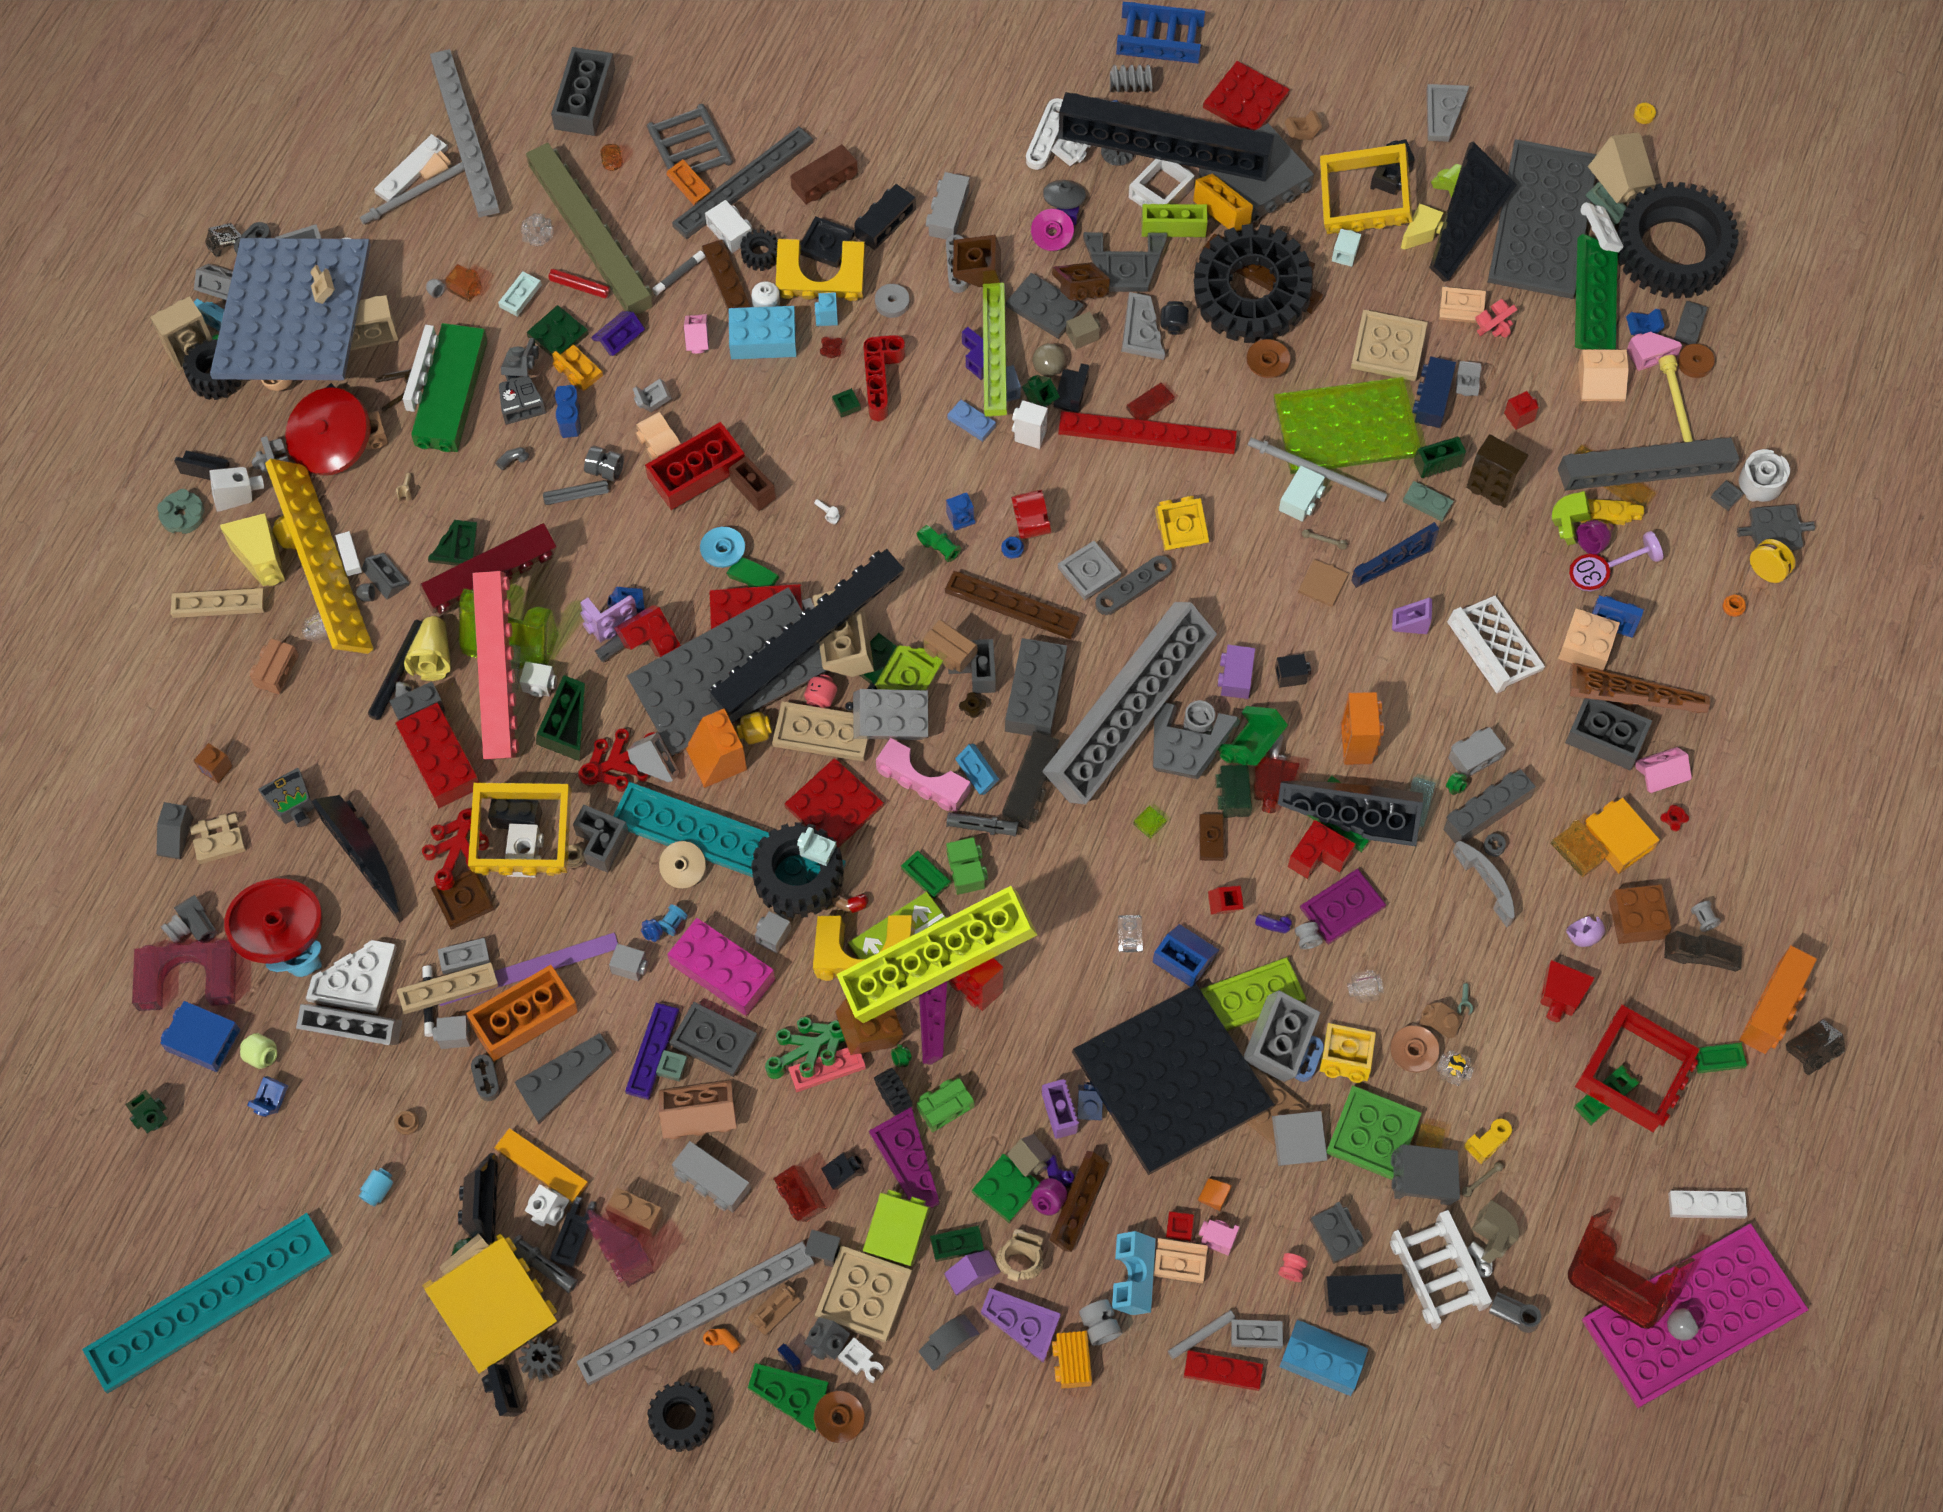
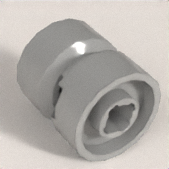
[1183,700,1215,735]
[1079,1299,1122,1346]

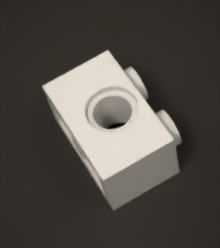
[505,824,544,878]

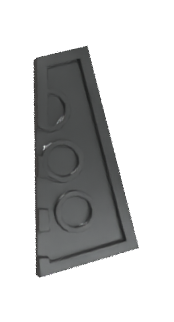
[515,1033,613,1124]

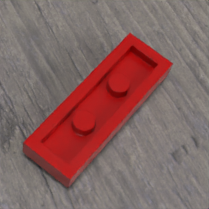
[1183,1351,1263,1391]

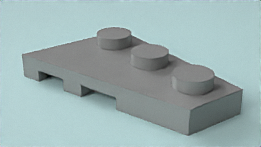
[1426,84,1469,142]

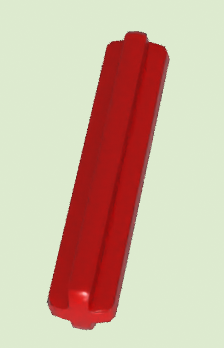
[548,269,610,298]

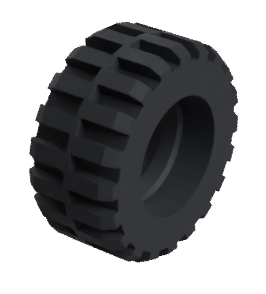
[751,822,844,918]

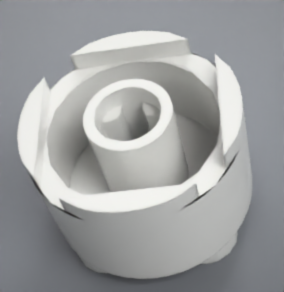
[1739,449,1790,502]

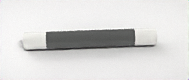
[652,251,705,295]

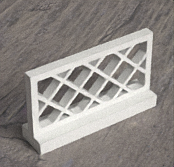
[1447,596,1545,693]

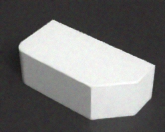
[335,531,362,576]

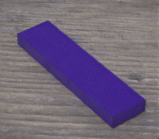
[625,1003,679,1100]

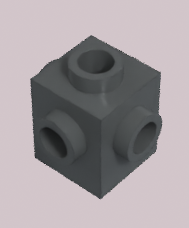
[804,1317,850,1360]

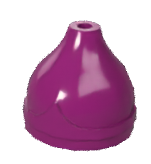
[1576,520,1614,554]

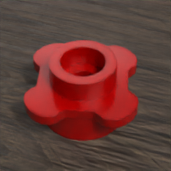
[1660,805,1689,832]

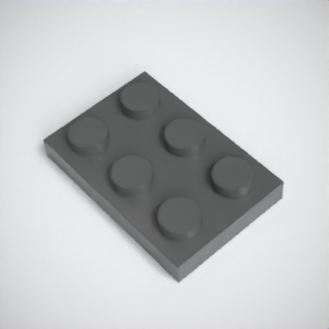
[1006,273,1084,339]
[670,1002,758,1077]

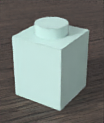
[1332,229,1361,267]

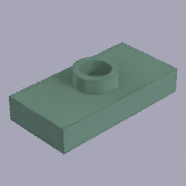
[1585,182,1626,225]

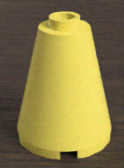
[404,616,451,681]

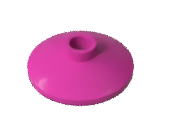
[1031,209,1074,251]

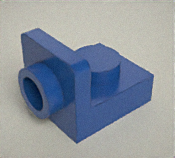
[607,587,645,613]

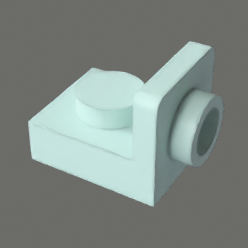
[797,827,836,866]

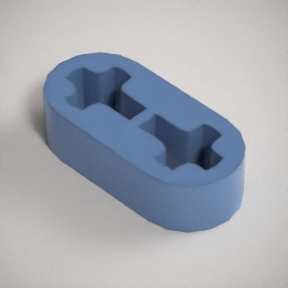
[1295,1036,1324,1082]

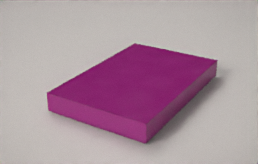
[1300,868,1386,945]

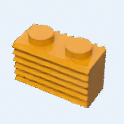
[1052,1331,1092,1389]

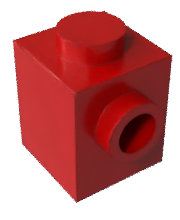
[1504,391,1539,430]
[1208,885,1244,915]

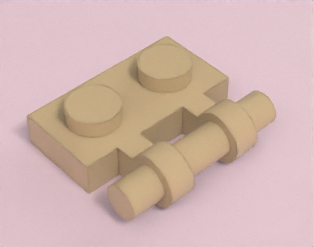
[189,813,246,864]

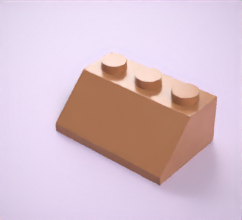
[659,1080,737,1139]

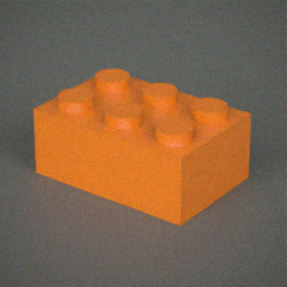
[1341,692,1384,765]

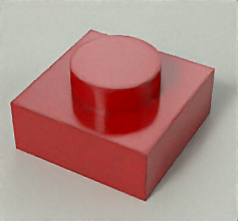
[1166,1211,1194,1241]

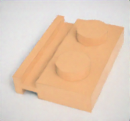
[1439,287,1486,323]
[1153,1238,1208,1283]

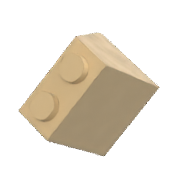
[1588,132,1656,204]

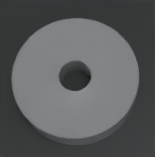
[875,284,909,318]

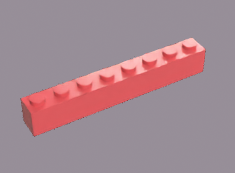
[473,571,519,760]

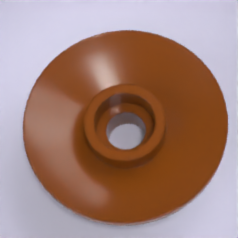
[1246,339,1290,378]
[814,1391,865,1443]

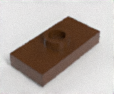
[1199,814,1224,861]

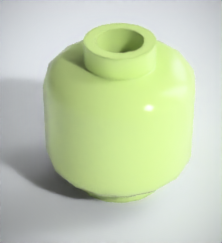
[240,1033,277,1069]

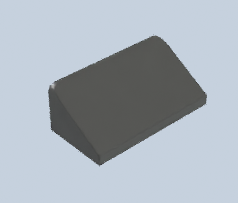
[362,553,409,599]

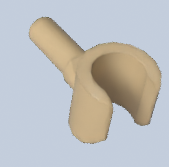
[396,473,412,501]

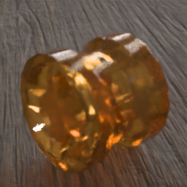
[600,144,623,171]

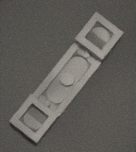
[1453,841,1514,927]

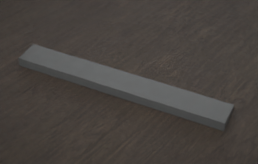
[672,126,813,240]

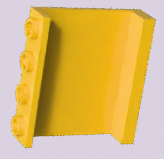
[422,1234,557,1373]

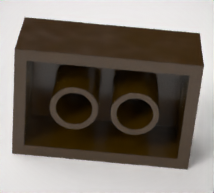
[1466,434,1529,508]

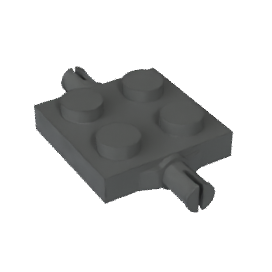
[1737,505,1815,550]

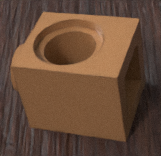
[366,411,388,450]

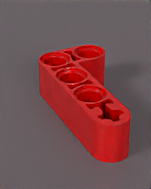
[863,335,905,421]

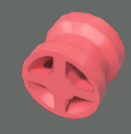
[1278,1253,1308,1282]

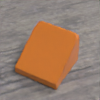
[1198,1178,1232,1211]

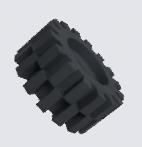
[740,229,778,271]
[874,1067,913,1116]

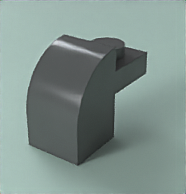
[918,1314,980,1371]

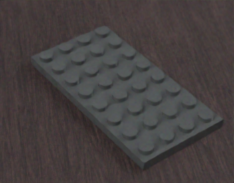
[1487,139,1597,299]
[627,587,828,757]

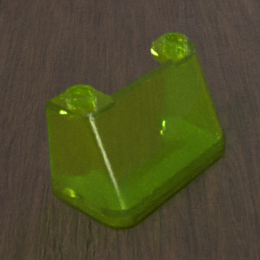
[459,589,558,669]

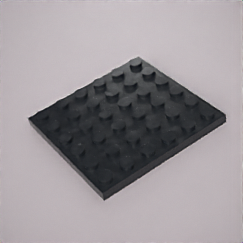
[1072,984,1274,1175]

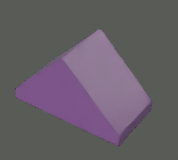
[1392,598,1432,634]
[944,1250,1000,1296]

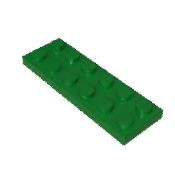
[1575,234,1618,350]

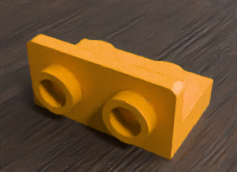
[552,344,603,391]

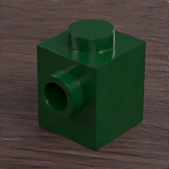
[1022,375,1060,407]

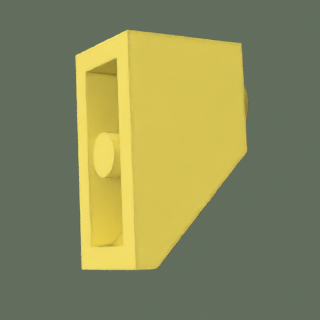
[1401,203,1444,249]

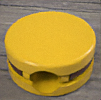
[1750,539,1796,583]

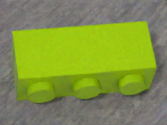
[1141,204,1207,237]

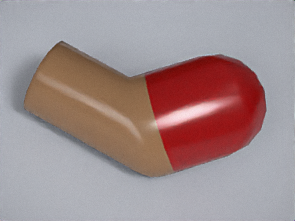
[832,894,869,914]

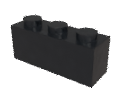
[854,184,916,251]
[1324,1274,1405,1316]

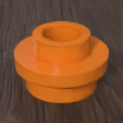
[1722,594,1746,617]

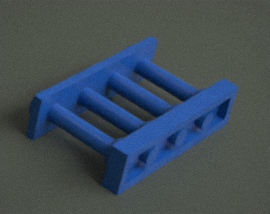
[1116,1,1205,64]

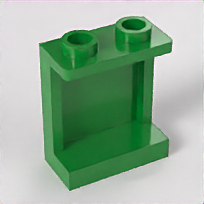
[1217,706,1288,766]

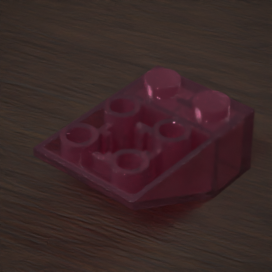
[586,1210,654,1288]

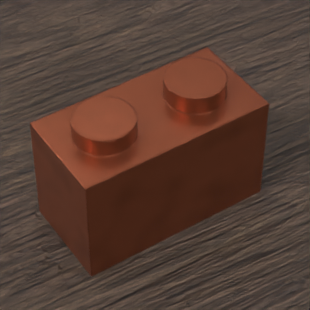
[729,456,776,511]

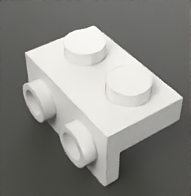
[1051,139,1091,166]

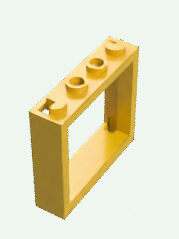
[1320,143,1413,235]
[468,783,572,876]

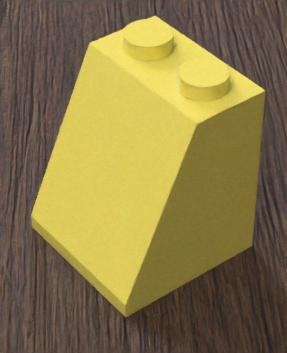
[220,513,285,586]

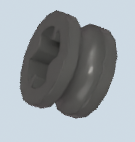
[1484,833,1506,857]

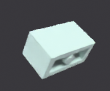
[1279,466,1326,522]

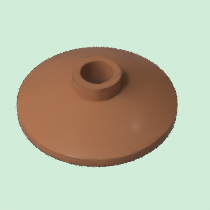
[1390,1026,1439,1073]

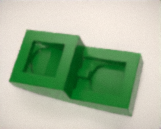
[726,557,779,587]

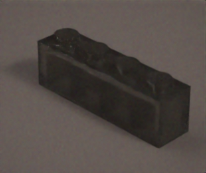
[1002,731,1060,830]

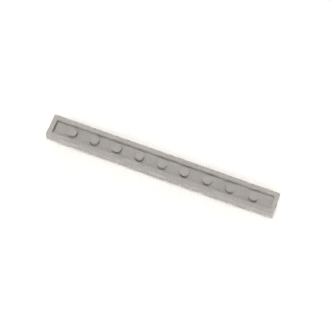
[430,49,500,217]
[576,1241,814,1386]

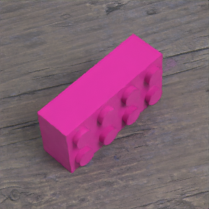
[667,918,775,1017]

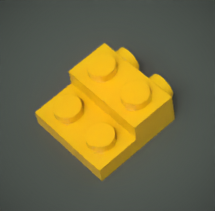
[1155,496,1209,551]
[1319,1023,1376,1083]

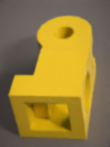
[1464,1119,1512,1165]

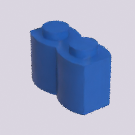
[555,385,581,438]

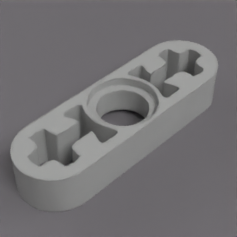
[946,235,968,293]

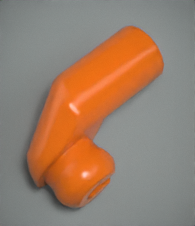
[703,1328,741,1354]

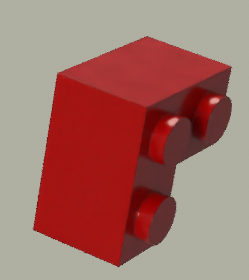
[614,605,681,657]
[1288,820,1355,879]

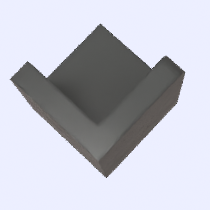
[805,1230,841,1267]

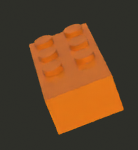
[1739,945,1817,1054]
[466,965,578,1062]

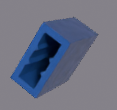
[160,1001,240,1072]

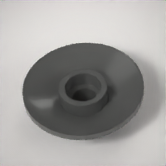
[1043,180,1086,209]

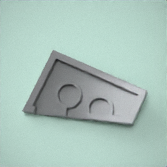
[1121,292,1165,360]

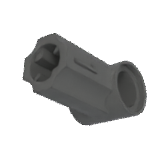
[174,894,217,944]
[1489,1292,1541,1333]

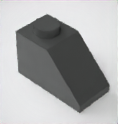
[156,802,193,860]

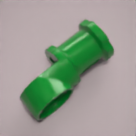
[916,525,962,562]

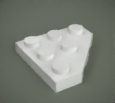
[306,940,397,1014]

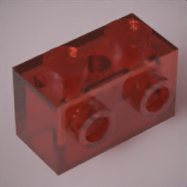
[773,1165,827,1222]

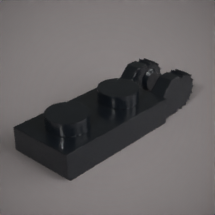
[550,1196,597,1269]

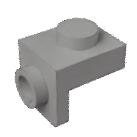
[1456,361,1481,396]
[633,379,672,412]

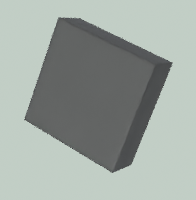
[1711,480,1744,511]

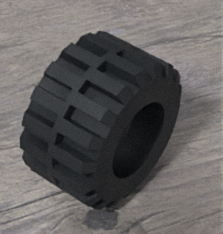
[183,339,243,400]
[647,1381,714,1452]

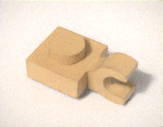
[311,265,335,304]

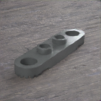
[1095,556,1172,616]

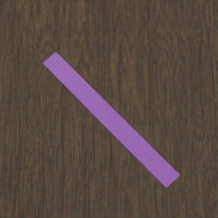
[440,933,618,1006]

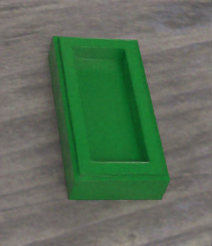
[901,850,951,899]
[1695,1042,1747,1074]

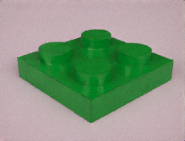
[972,1153,1040,1224]

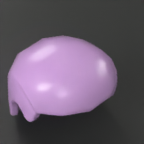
[1566,916,1605,947]

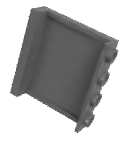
[1199,123,1314,223]

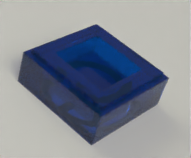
[777,1343,802,1373]

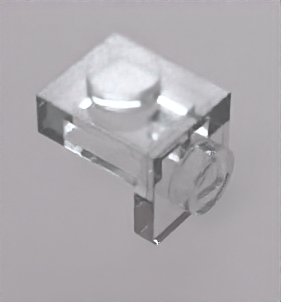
[1117,915,1143,953]

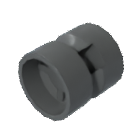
[584,445,624,482]

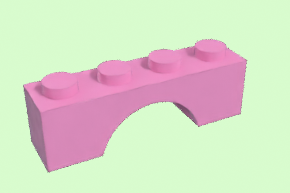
[876,738,970,813]

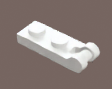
[1581,202,1624,253]

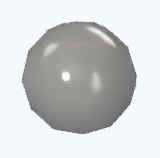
[1667,1308,1699,1341]

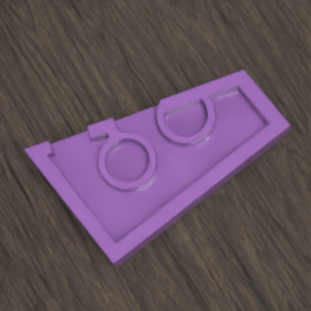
[981,1288,1061,1363]

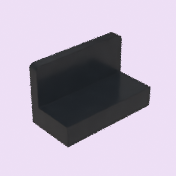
[1053,363,1089,413]
[174,450,230,480]

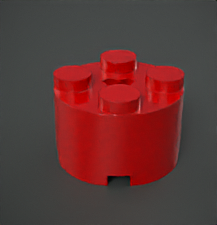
[1011,489,1051,539]

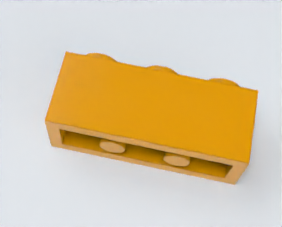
[1193,173,1253,232]

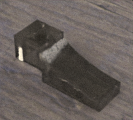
[1664,931,1742,972]

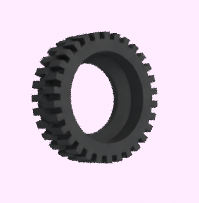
[1617,182,1739,299]

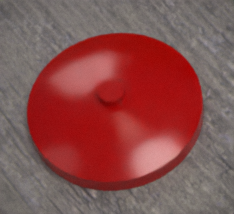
[285,388,370,476]
[224,878,323,964]

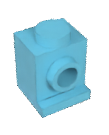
[815,293,838,326]

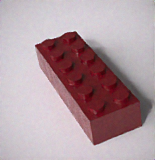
[420,523,557,615]

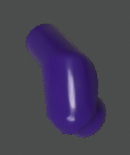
[1255,914,1292,934]
[1046,1155,1074,1187]

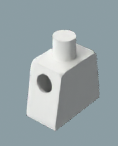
[209,467,264,512]

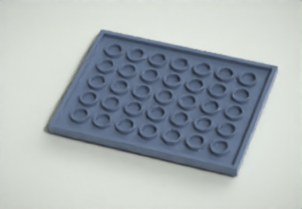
[210,238,371,380]

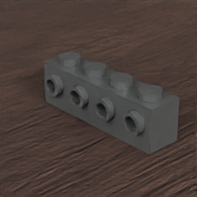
[1443,769,1536,844]

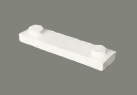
[374,134,448,202]

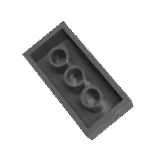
[551,47,615,136]
[1005,638,1067,739]

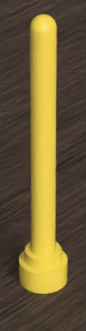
[1658,355,1693,443]

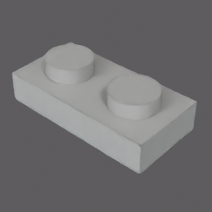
[437,938,490,974]
[1231,1319,1283,1349]

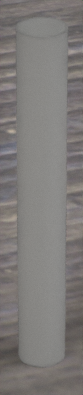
[1168,1310,1236,1359]

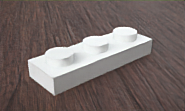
[1668,1191,1747,1219]

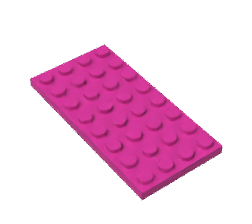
[1582,1223,1808,1409]

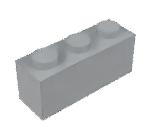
[926,172,970,240]
[672,1141,751,1213]

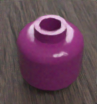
[1031,1178,1068,1216]

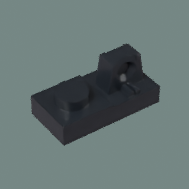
[482,1364,523,1417]

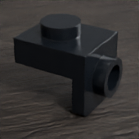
[821,1152,866,1190]

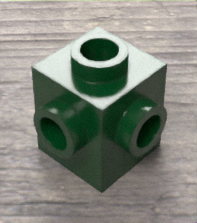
[125,1090,168,1134]

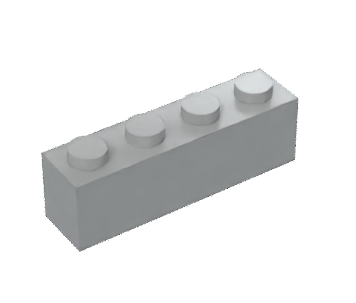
[296,1004,402,1045]

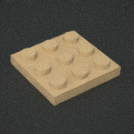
[1351,310,1428,381]
[815,1246,912,1343]

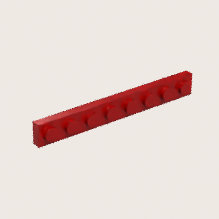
[1058,411,1237,454]

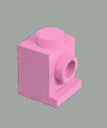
[1199,1220,1239,1256]

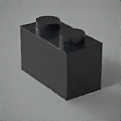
[488,799,542,830]

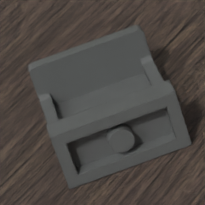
[1391,1144,1460,1205]

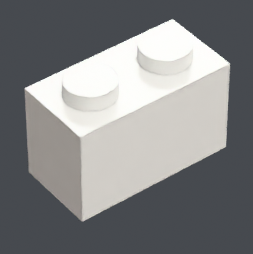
[705,200,753,253]
[1012,400,1048,449]

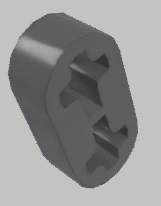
[471,1054,500,1101]

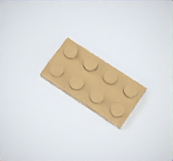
[772,701,869,762]

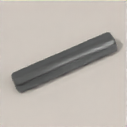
[543,480,609,505]

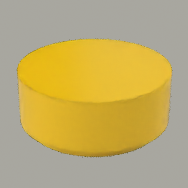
[1634,103,1656,124]

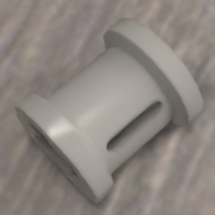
[1691,901,1721,932]

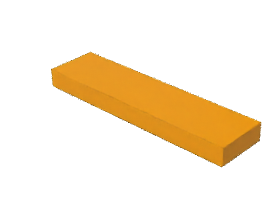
[494,1128,588,1203]

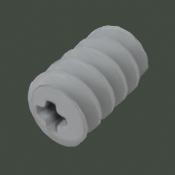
[1110,65,1152,92]

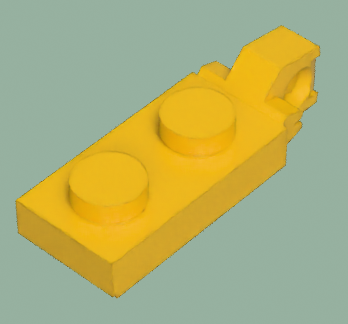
[1580,499,1644,525]

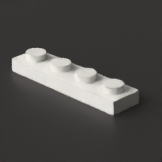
[403,325,439,412]

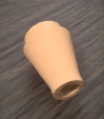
[419,151,451,181]

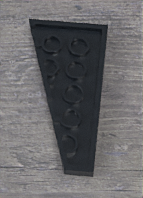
[1429,141,1517,282]

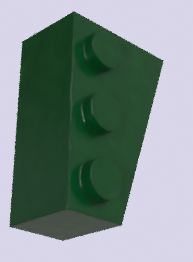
[536,675,585,761]

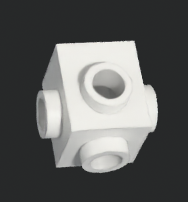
[525,1184,570,1227]

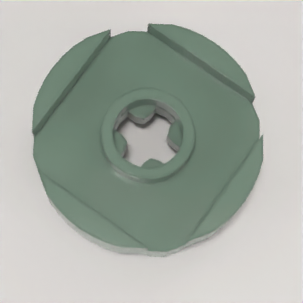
[157,489,205,534]

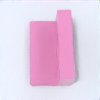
[1635,747,1692,793]

